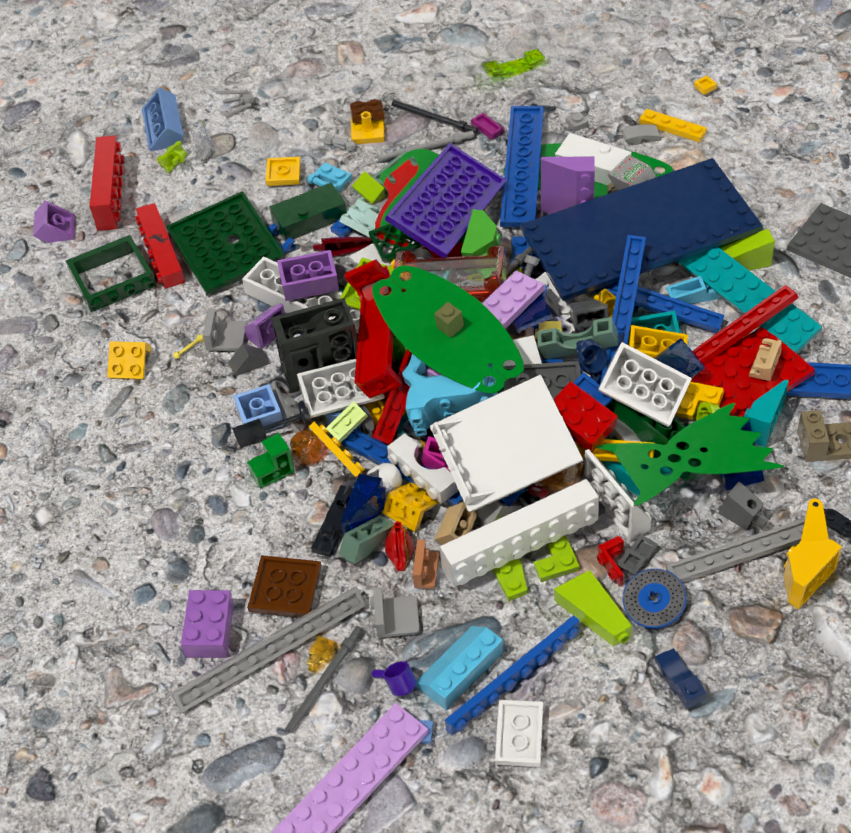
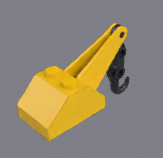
[783,498,851,610]

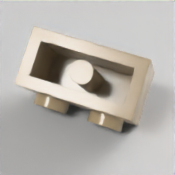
[434,502,477,545]

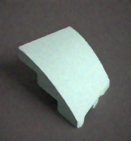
[340,197,380,237]

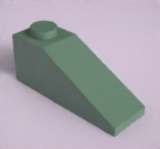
[339,515,394,564]

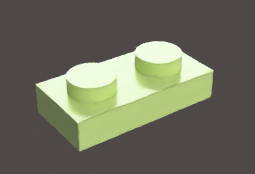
[326,401,368,443]

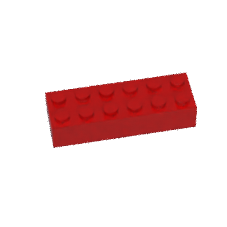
[89,135,125,231]

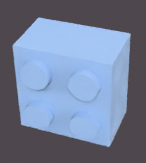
[233,384,284,432]

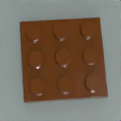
[247,555,322,618]

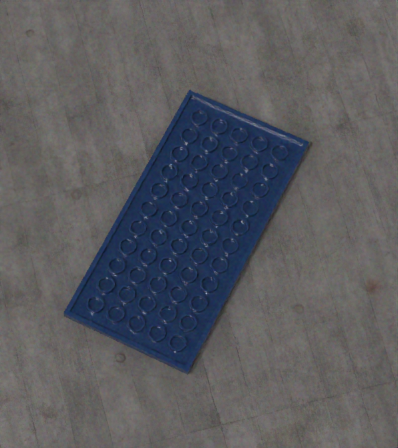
[520,158,763,301]

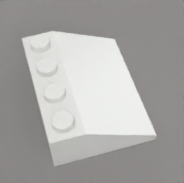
[598,342,692,427]
[297,359,385,418]
[584,449,651,542]

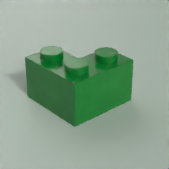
[247,433,295,489]

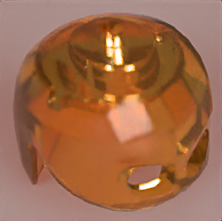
[290,429,323,465]

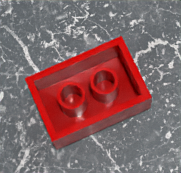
[553,381,618,453]

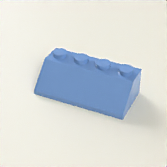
[142,87,183,151]

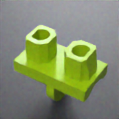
[157,141,188,172]

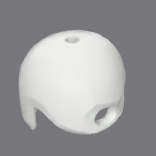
[367,463,402,497]

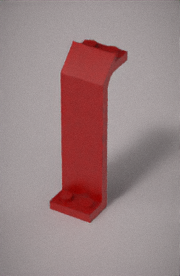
[345,259,402,399]

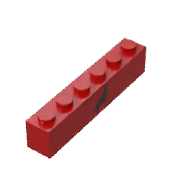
[134,203,185,289]

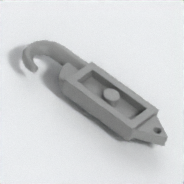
[270,380,306,437]

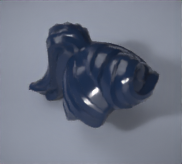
[576,339,606,384]

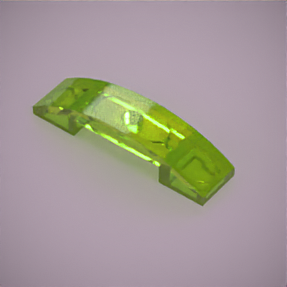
[481,49,545,77]

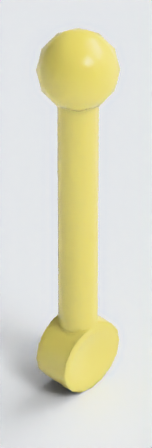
[173,335,204,359]

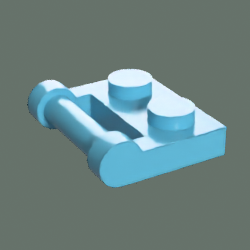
[307,162,352,193]

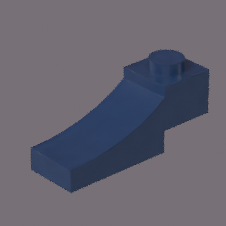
[654,648,707,709]

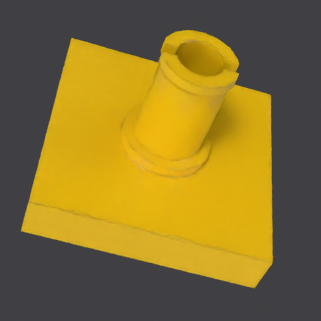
[351,112,385,144]

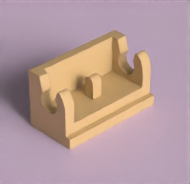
[749,339,782,381]

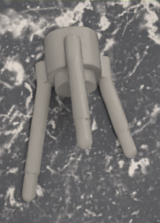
[216,89,254,118]

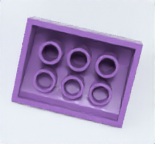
[541,156,595,214]

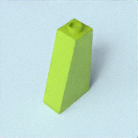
[720,229,775,271]
[554,570,632,647]

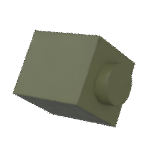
[434,302,464,338]

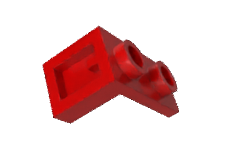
[597,535,624,587]

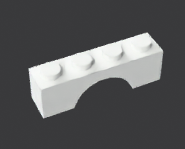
[387,433,459,504]

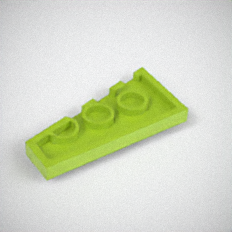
[492,558,527,602]

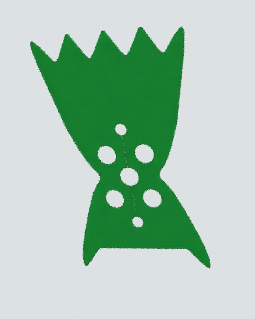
[595,403,784,506]

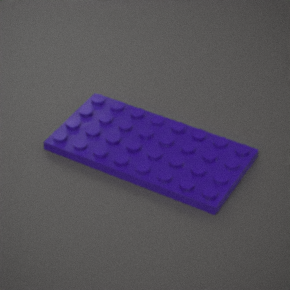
[385,143,507,259]

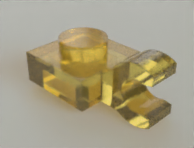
[307,635,338,673]

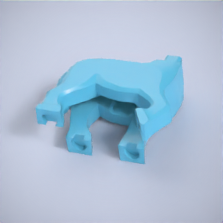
[403,354,499,436]

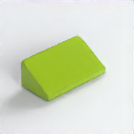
[352,171,386,204]

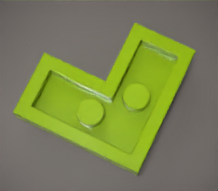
[534,535,580,582]

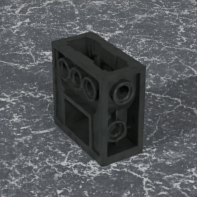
[271,298,357,393]

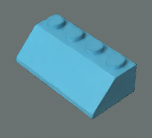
[416,626,503,710]

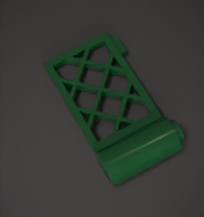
[368,224,423,263]

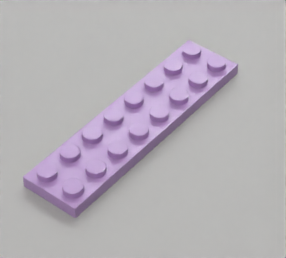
[424,271,545,377]
[271,703,429,833]

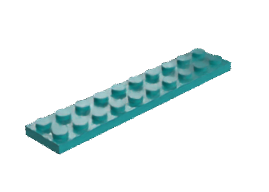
[676,247,823,354]

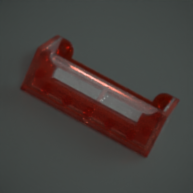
[393,245,507,302]

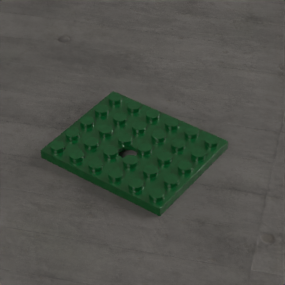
[166,191,286,296]

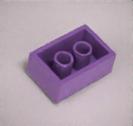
[277,250,339,301]
[181,590,234,658]

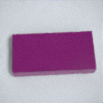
[470,113,504,140]

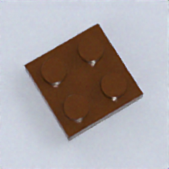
[350,99,385,123]

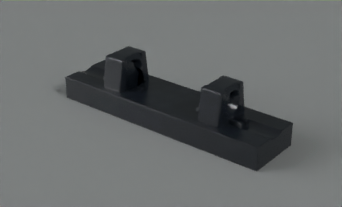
[311,485,360,557]

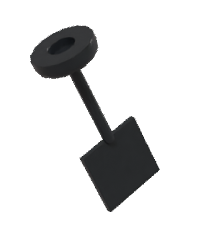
[232,400,312,448]

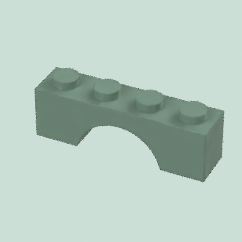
[538,317,618,359]

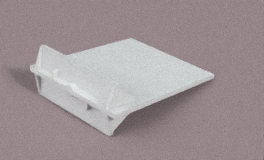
[430,375,583,513]

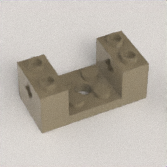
[797,410,851,462]

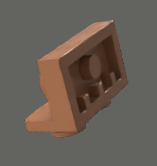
[413,539,439,589]

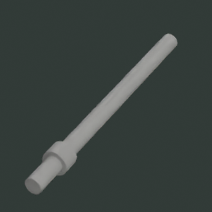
[377,131,474,162]

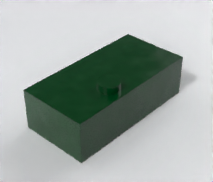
[269,182,347,241]

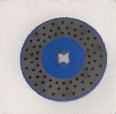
[622,568,686,629]

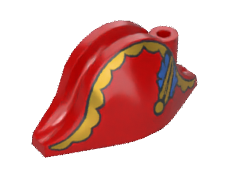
[385,521,415,571]

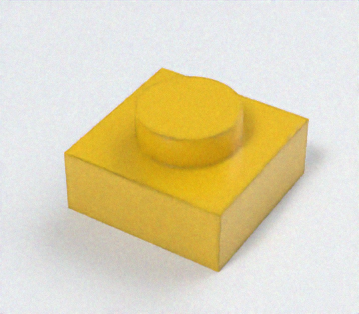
[694,75,717,95]

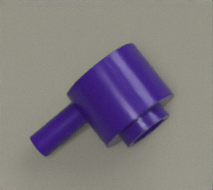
[372,661,417,696]

